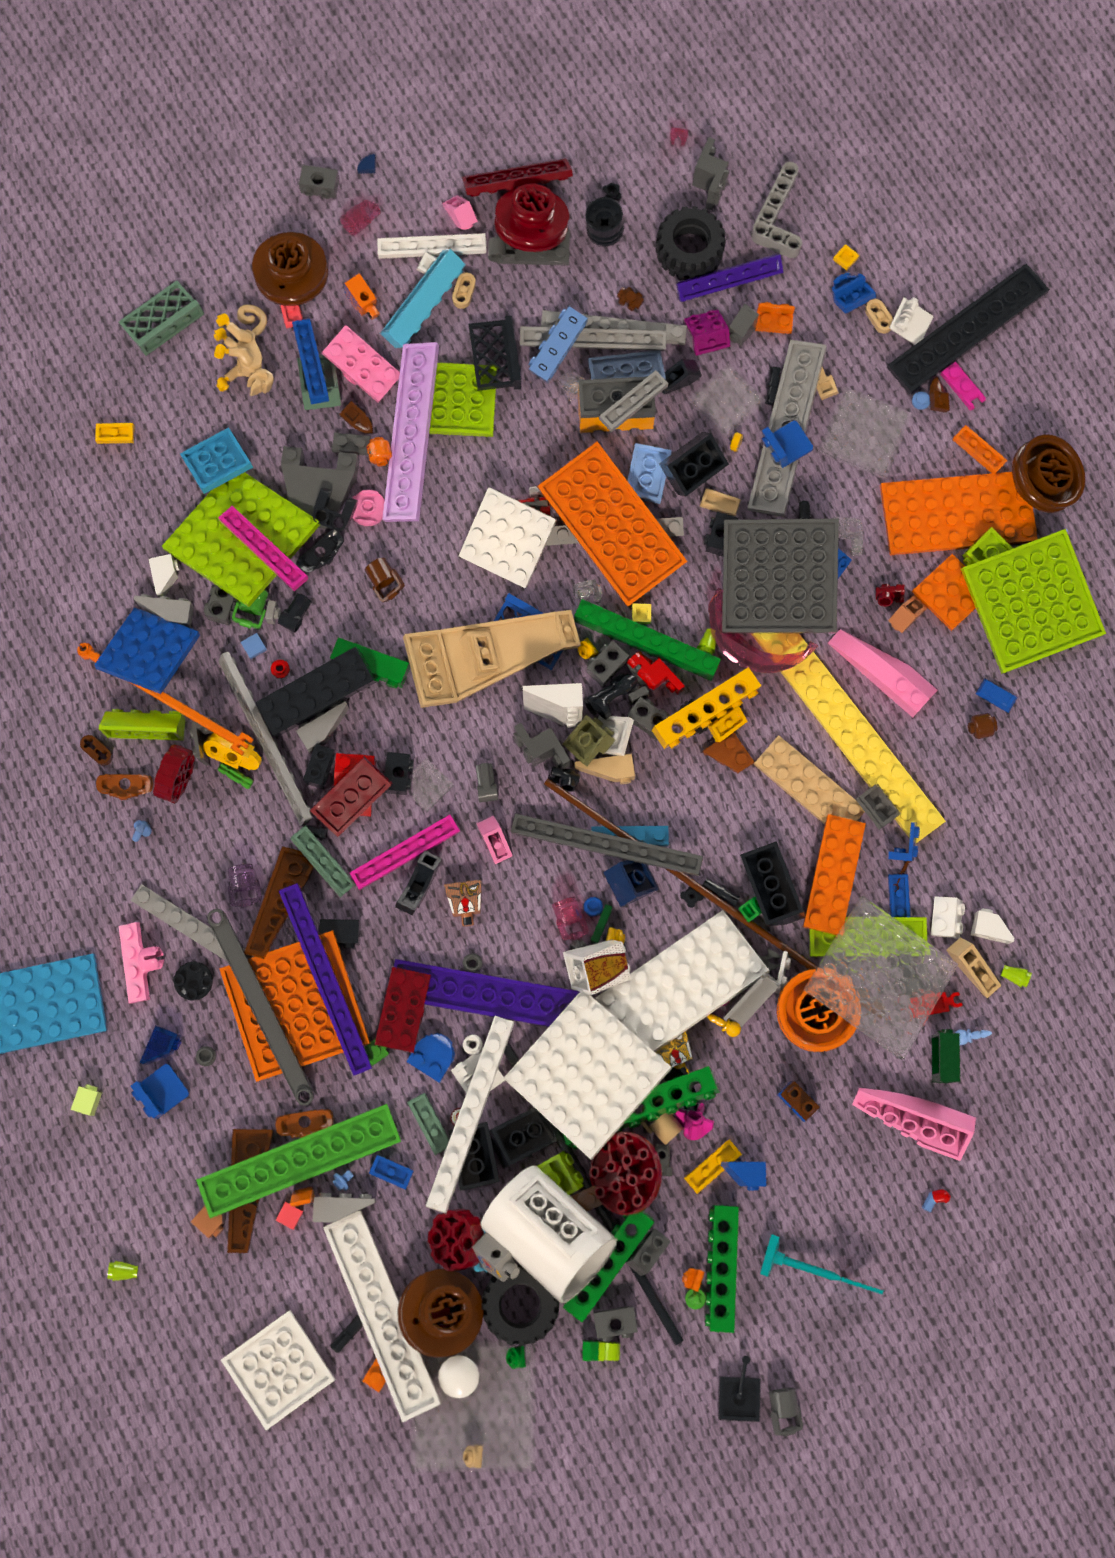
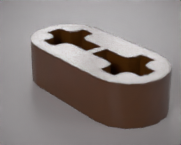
[80,735,113,766]

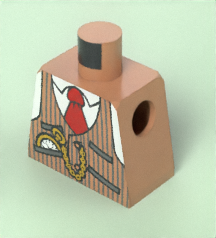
[444,880,482,927]

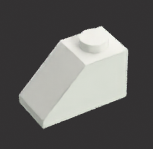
[149,554,180,597]
[971,909,1014,944]

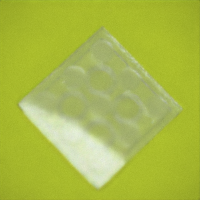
[688,364,766,438]

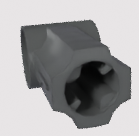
[476,763,498,803]

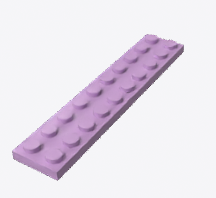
[382,342,439,522]

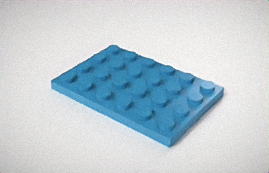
[0,954,107,1054]

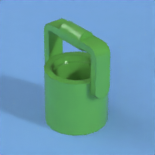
[232,590,268,629]

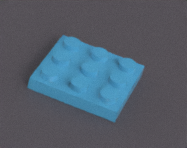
[180,427,253,494]

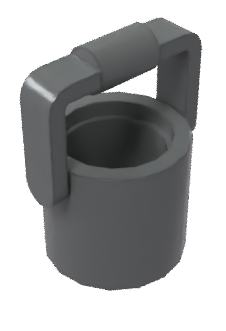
[769,1388,803,1437]

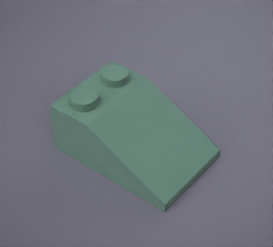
[297,355,341,410]

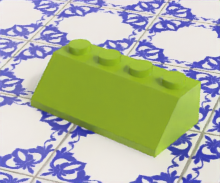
[99,709,186,741]

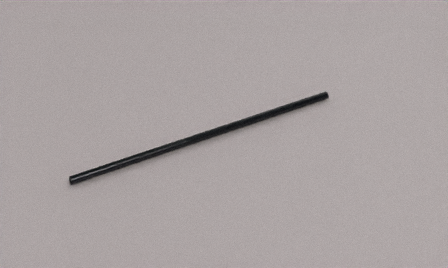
[504,1041,684,1345]

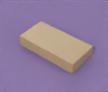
[700,488,741,517]

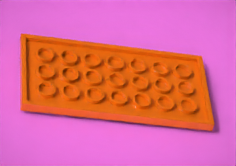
[537,441,688,607]
[880,472,1038,555]

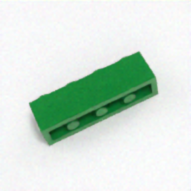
[330,637,410,689]

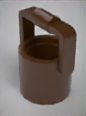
[365,557,405,602]

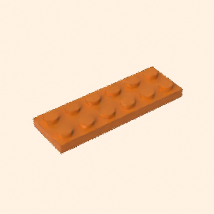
[803,814,866,936]

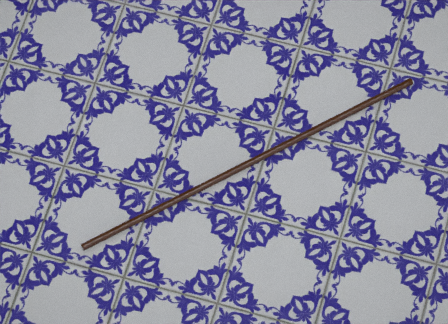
[544,778,885,1019]

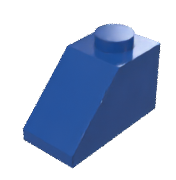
[721,1162,766,1191]

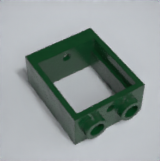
[931,1029,960,1084]

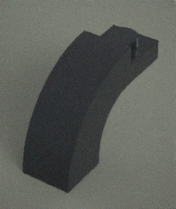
[395,850,442,916]

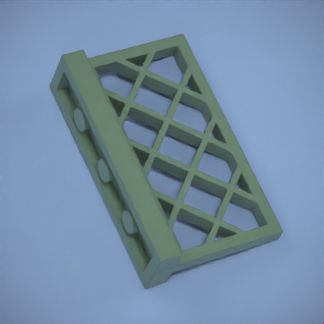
[119,280,204,356]

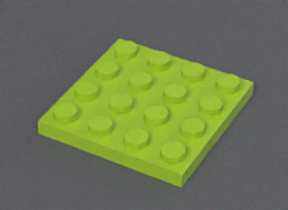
[429,363,497,437]

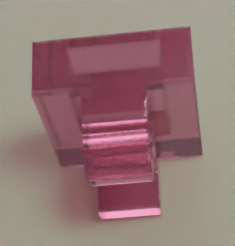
[670,127,689,146]

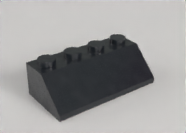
[740,841,806,926]

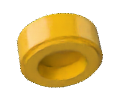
[730,432,743,452]

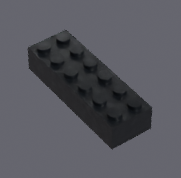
[255,647,377,737]

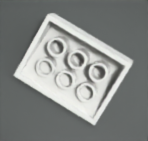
[523,683,583,728]

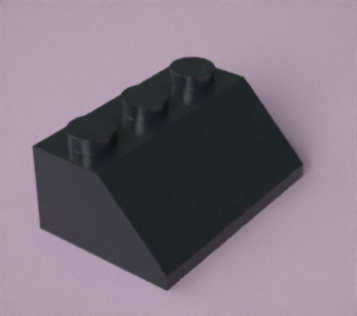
[448,1122,500,1191]

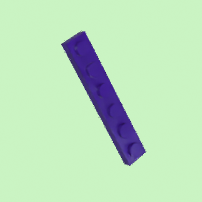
[676,254,784,302]

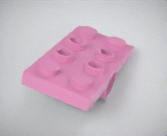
[322,325,400,403]

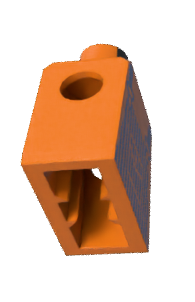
[344,273,380,320]

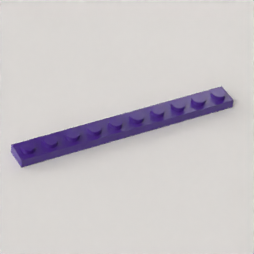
[279,883,373,1076]

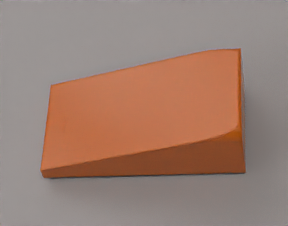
[290,1187,315,1207]

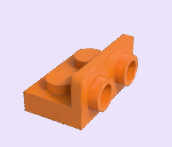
[755,302,795,334]

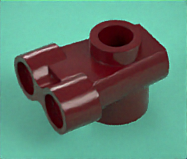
[876,584,905,607]

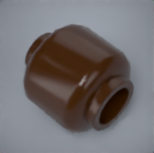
[967,713,998,739]

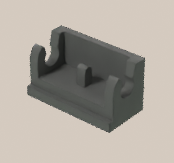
[855,784,901,830]

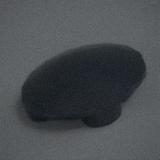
[173,961,213,1001]

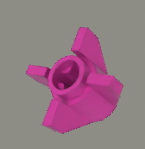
[675,1103,714,1140]

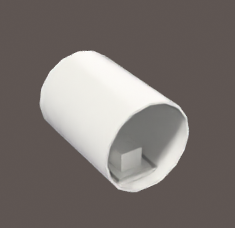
[481,1166,617,1303]

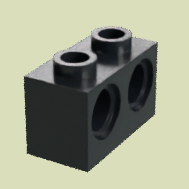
[303,744,336,790]

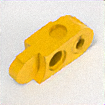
[203,733,262,770]

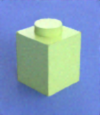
[71,1084,102,1116]

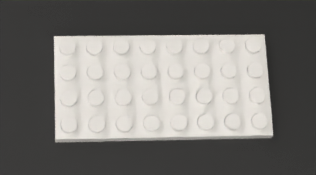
[595,910,769,1052]

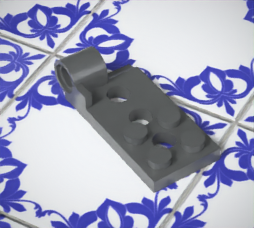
[488,229,570,265]

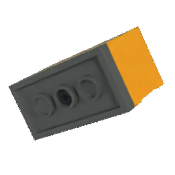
[578,377,656,433]

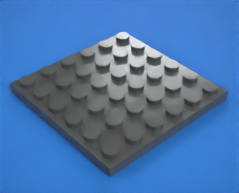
[722,519,839,633]

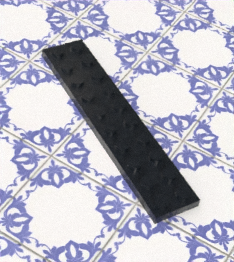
[887,263,1050,394]

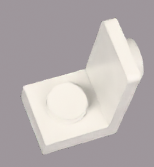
[772,951,791,994]

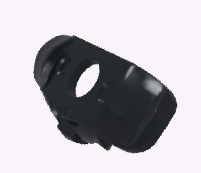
[296,530,344,574]

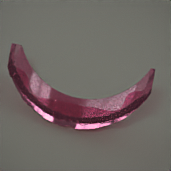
[708,588,818,673]

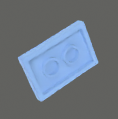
[627,443,671,504]

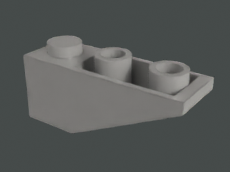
[134,594,194,628]
[296,701,349,753]
[313,1193,376,1223]

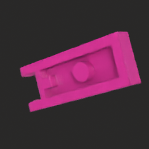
[940,362,986,411]

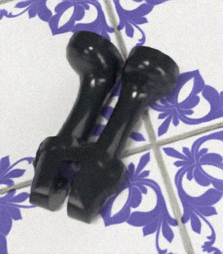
[584,673,638,720]

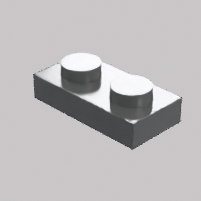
[332,432,371,456]

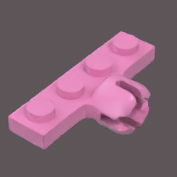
[119,922,165,1004]

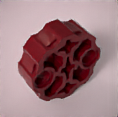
[153,744,195,804]
[428,1209,484,1272]

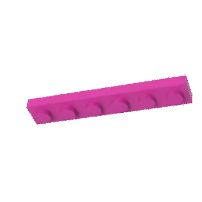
[218,506,308,591]
[350,815,460,890]

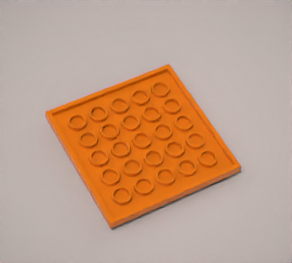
[219,930,370,1082]

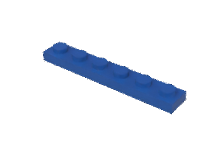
[292,319,329,404]

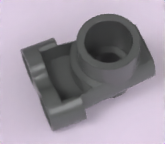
[654,1144,673,1176]

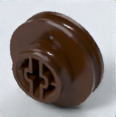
[252,232,328,306]
[1012,434,1085,513]
[397,1269,483,1357]

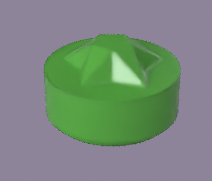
[685,1289,706,1309]

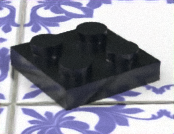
[718,1376,761,1422]

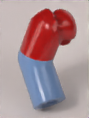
[922,1189,951,1213]

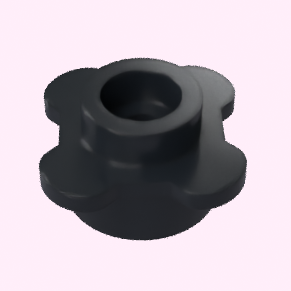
[602,183,622,200]
[680,886,703,908]

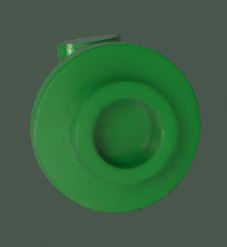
[506,1346,526,1369]

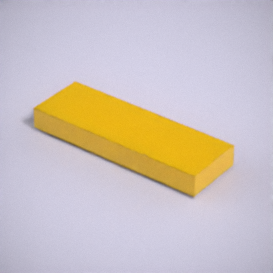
[684,1139,742,1194]

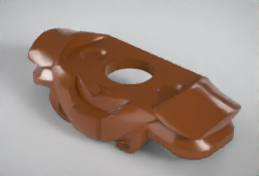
[96,774,153,800]
[276,1109,334,1138]

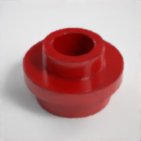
[271,660,290,679]

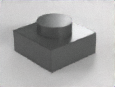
[628,686,649,705]

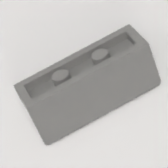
[723,972,780,1027]

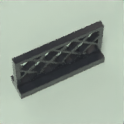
[469,315,521,391]

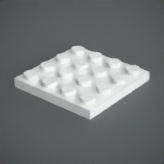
[459,487,557,588]
[221,1310,335,1430]

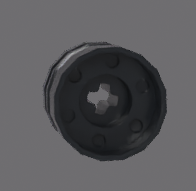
[585,197,624,247]

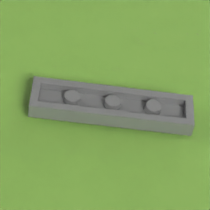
[599,370,668,432]

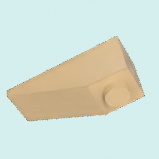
[574,754,635,784]
[946,938,1001,998]

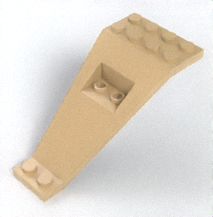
[403,610,581,708]

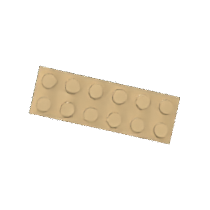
[754,735,865,825]

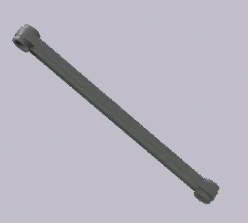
[207,909,314,1106]

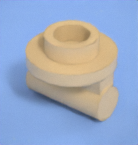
[463,1445,483,1468]

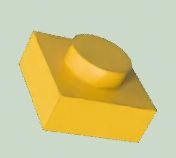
[833,244,859,271]

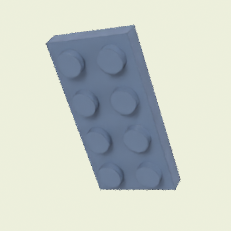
[588,350,666,380]

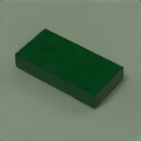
[591,904,613,944]

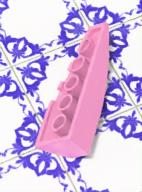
[828,629,938,718]
[852,1088,976,1161]

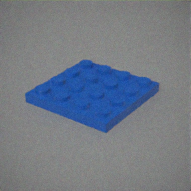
[94,607,200,694]

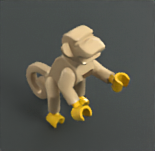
[213,305,274,396]

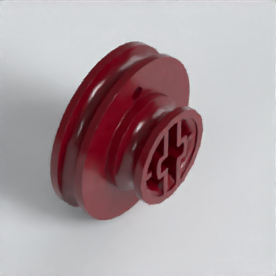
[494,184,569,252]

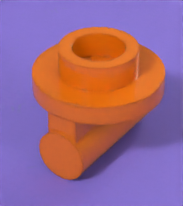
[682,1268,705,1292]

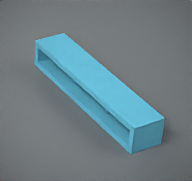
[380,249,465,348]

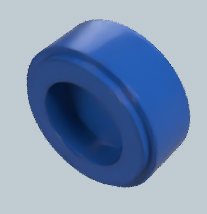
[584,897,603,917]

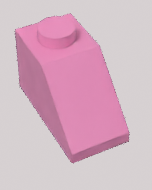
[442,195,477,230]
[477,816,512,864]

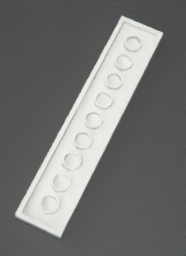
[323,1210,442,1422]

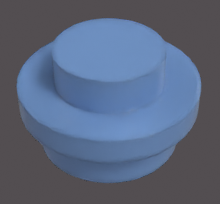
[912,392,930,410]

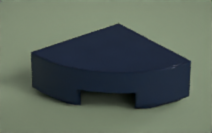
[357,154,376,174]

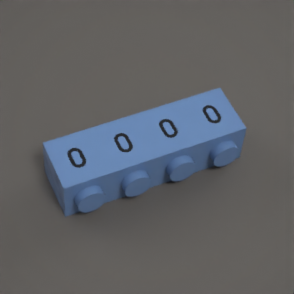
[528,306,588,383]

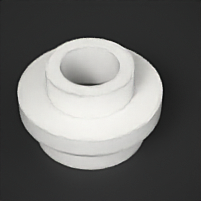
[463,1035,483,1055]

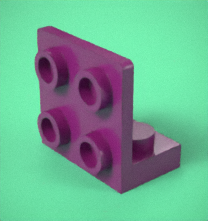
[684,310,731,356]

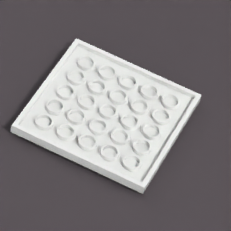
[503,990,672,1160]

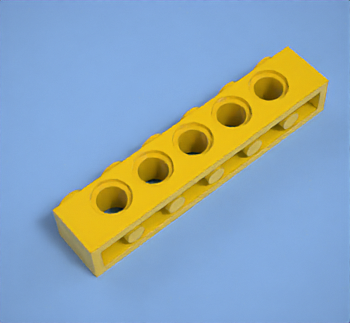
[652,667,761,749]

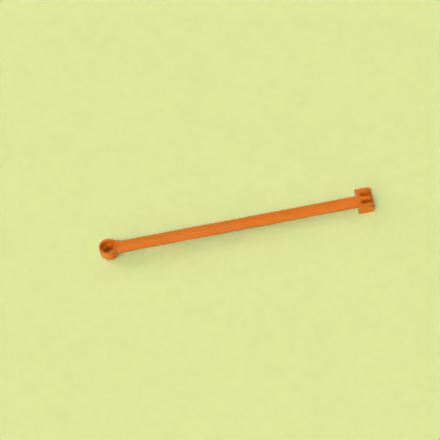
[77,643,253,756]

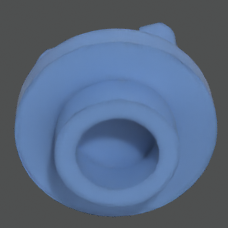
[333,1170,354,1191]

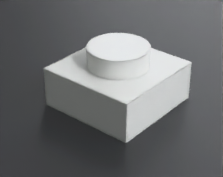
[416,252,436,274]

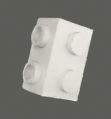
[931,897,965,939]

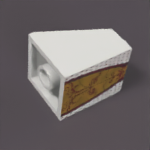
[563,940,631,995]

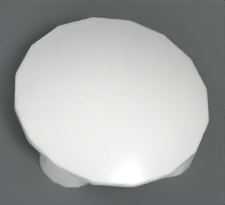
[438,1355,479,1398]

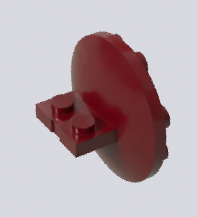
[589,1132,662,1215]

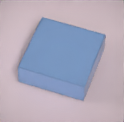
[241,633,267,659]

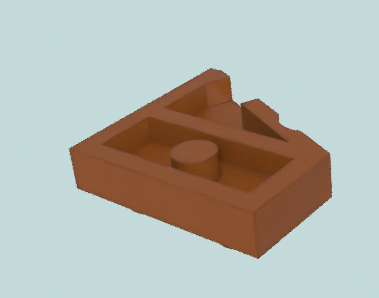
[702,732,755,774]

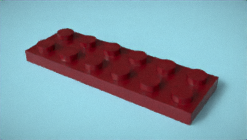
[462,158,573,197]

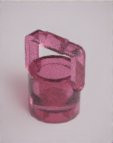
[339,200,381,237]
[552,896,589,941]

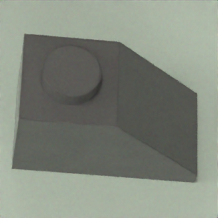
[729,304,759,346]

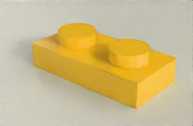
[95,423,134,444]
[707,706,748,742]

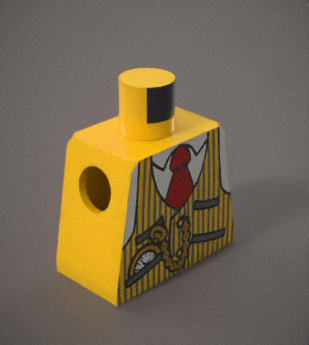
[655,1031,692,1077]

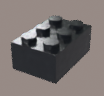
[659,432,729,497]

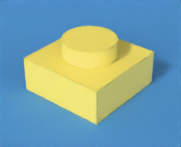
[632,604,651,624]

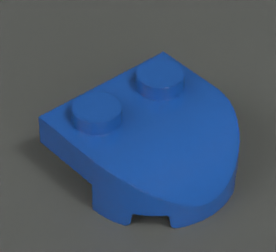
[832,273,876,314]
[406,1033,455,1083]

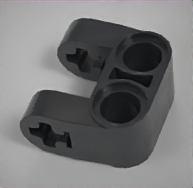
[312,487,358,531]

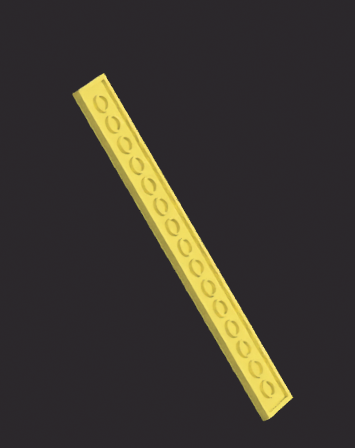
[751,633,946,844]

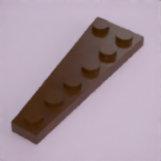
[245,846,314,959]
[227,1129,273,1253]

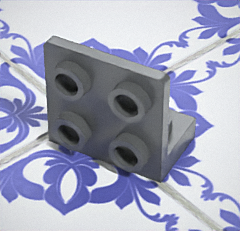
[190,717,224,766]

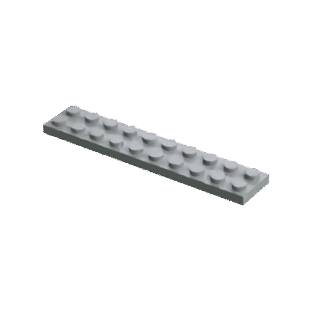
[748,340,827,517]

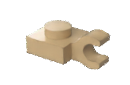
[817,367,838,400]

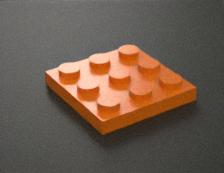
[912,554,976,631]

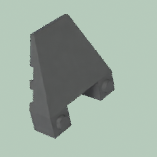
[281,446,359,530]

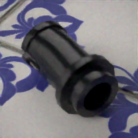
[303,825,328,841]

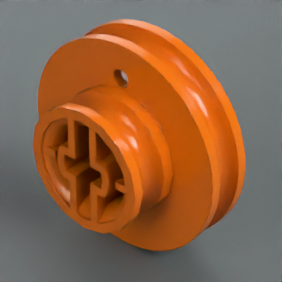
[776,969,860,1052]

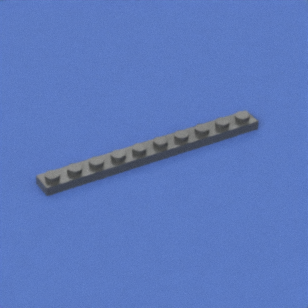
[510,814,703,876]

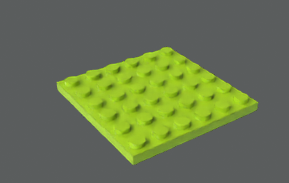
[162,472,320,607]
[961,529,1106,674]

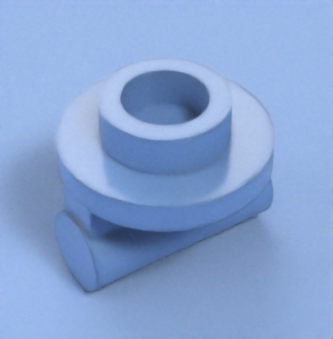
[132,820,152,842]

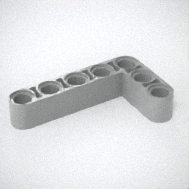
[751,162,802,258]

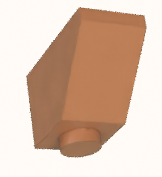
[888,595,928,633]
[191,1206,225,1238]

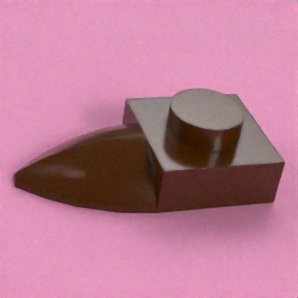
[929,377,950,413]
[339,401,373,434]

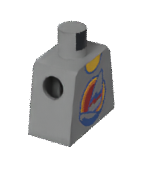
[472,1233,520,1282]

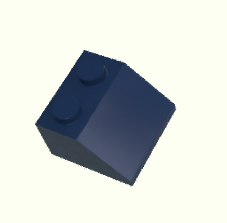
[603,860,659,907]

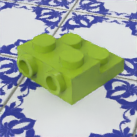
[962,527,1013,566]
[537,1151,583,1195]

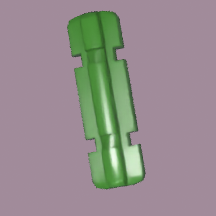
[218,763,254,789]

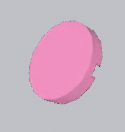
[353,489,385,526]

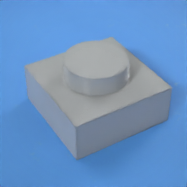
[265,600,281,624]

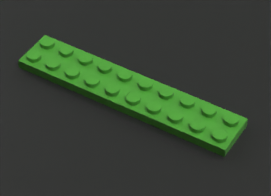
[196,1104,401,1218]

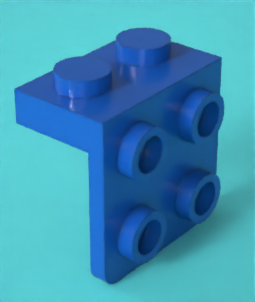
[761,421,813,468]
[131,1064,189,1119]

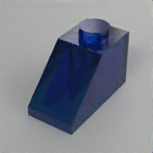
[139,1025,182,1065]

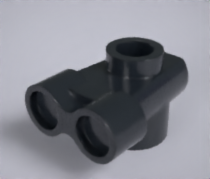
[548,766,580,792]

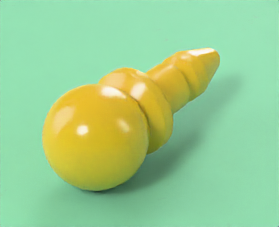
[707,1014,741,1037]

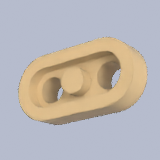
[452,273,476,309]
[865,299,893,334]

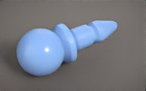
[955,1029,992,1045]

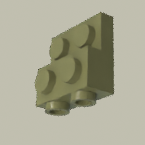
[563,715,615,766]

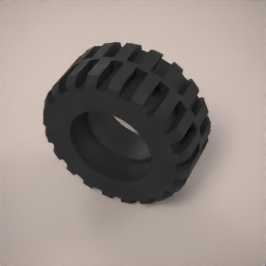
[656,206,726,280]
[481,1264,560,1346]

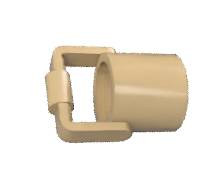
[641,1098,684,1145]

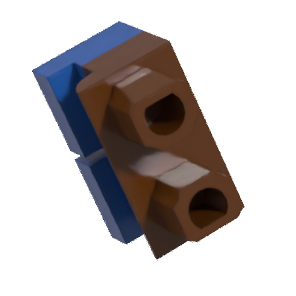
[777,1081,820,1122]

